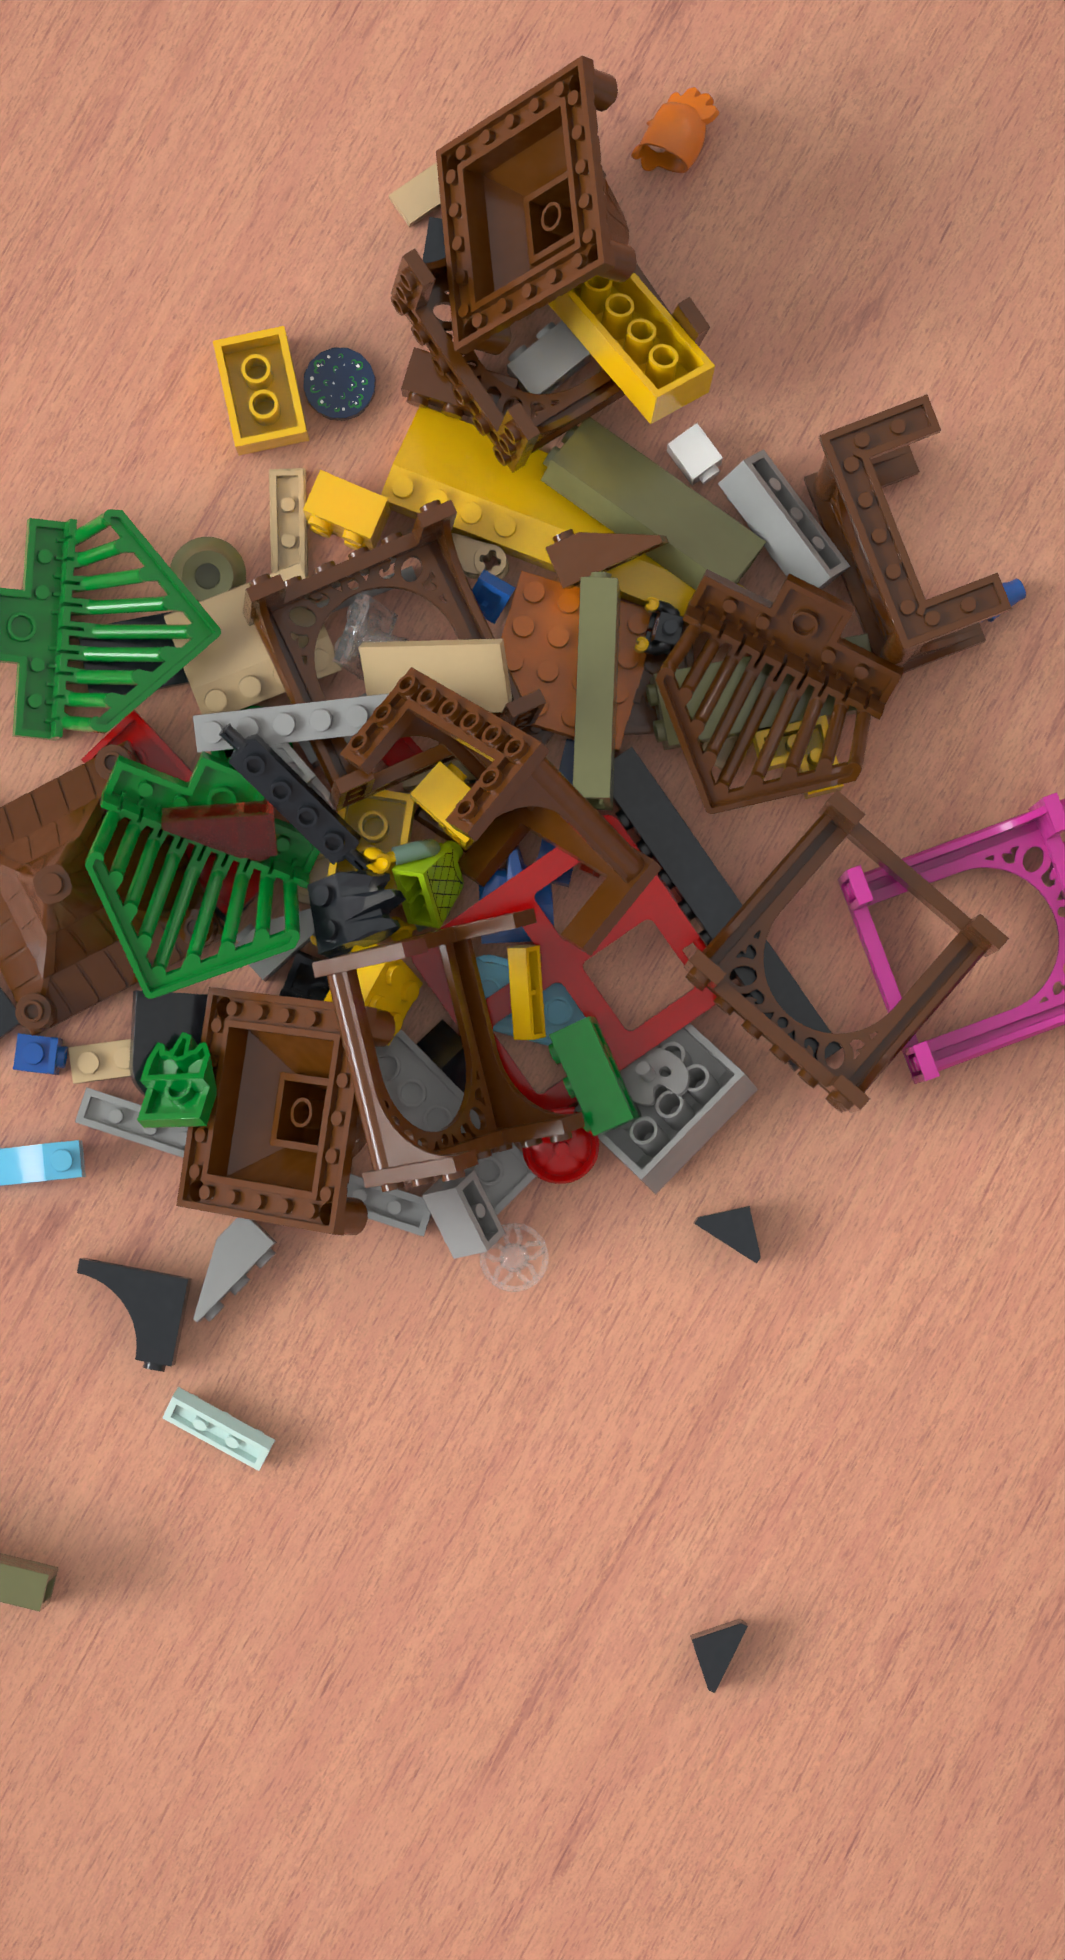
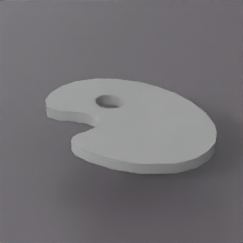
[620,1047,690,1107]

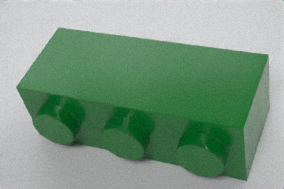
[548,1016,640,1136]

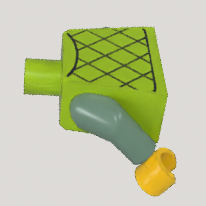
[364,839,464,941]

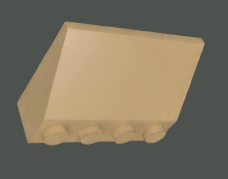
[164,562,342,714]

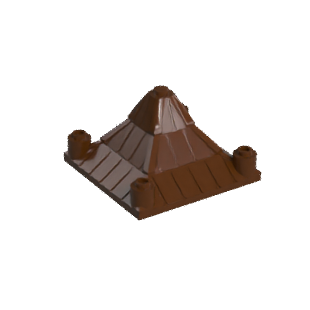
[436,56,637,355]
[0,740,224,1036]
[176,987,395,1236]

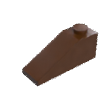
[545,529,669,589]

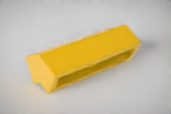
[507,944,546,1040]

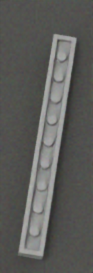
[75,1087,431,1237]

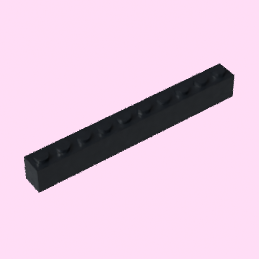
[613,747,842,1072]

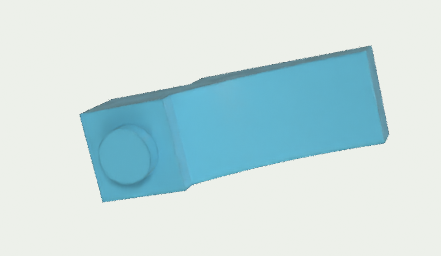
[0,1140,86,1186]

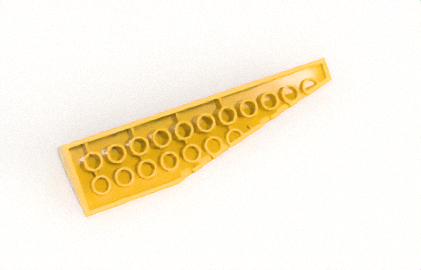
[381,407,746,617]

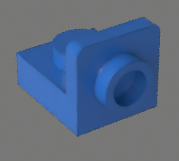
[472,569,515,624]
[13,1033,68,1075]

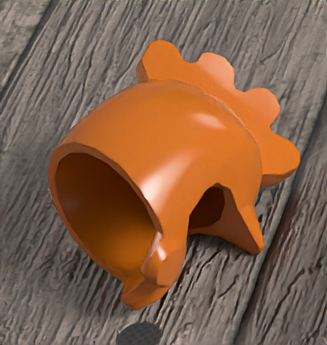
[631,87,719,173]

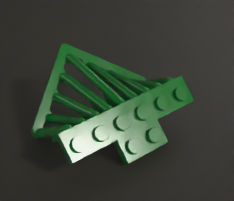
[0,509,221,741]
[85,751,320,999]

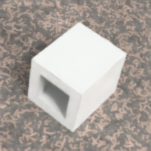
[667,423,723,486]

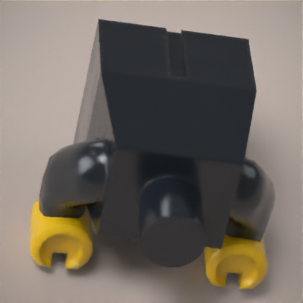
[634,596,688,656]

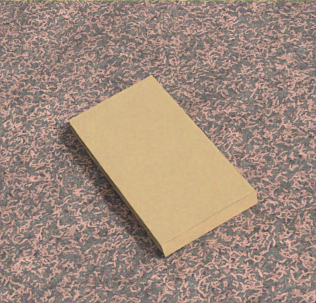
[359,639,512,713]

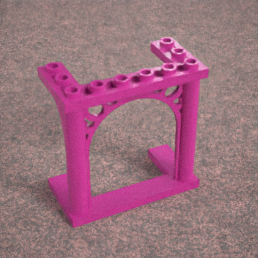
[838,792,1065,1084]

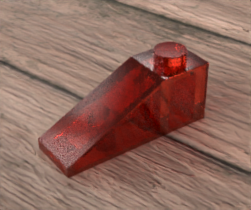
[161,801,278,861]

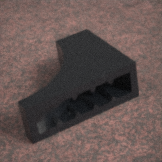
[77,1258,192,1372]

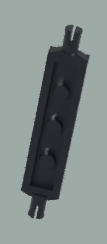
[219,723,371,871]

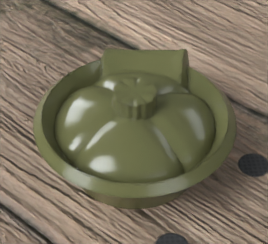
[170,537,246,602]

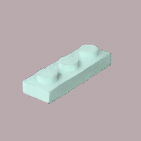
[163,1387,275,1471]

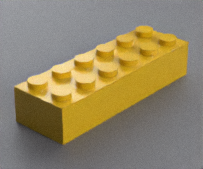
[548,273,715,424]

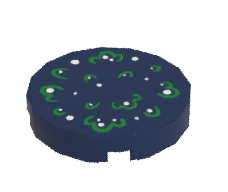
[303,347,376,421]

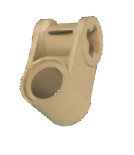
[452,533,509,580]

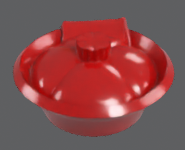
[522,1107,600,1184]

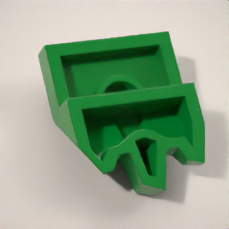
[137,1032,217,1128]

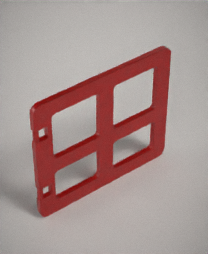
[411,814,717,1110]

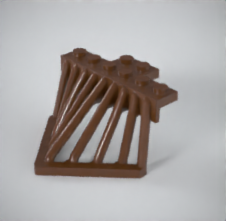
[655,569,904,814]

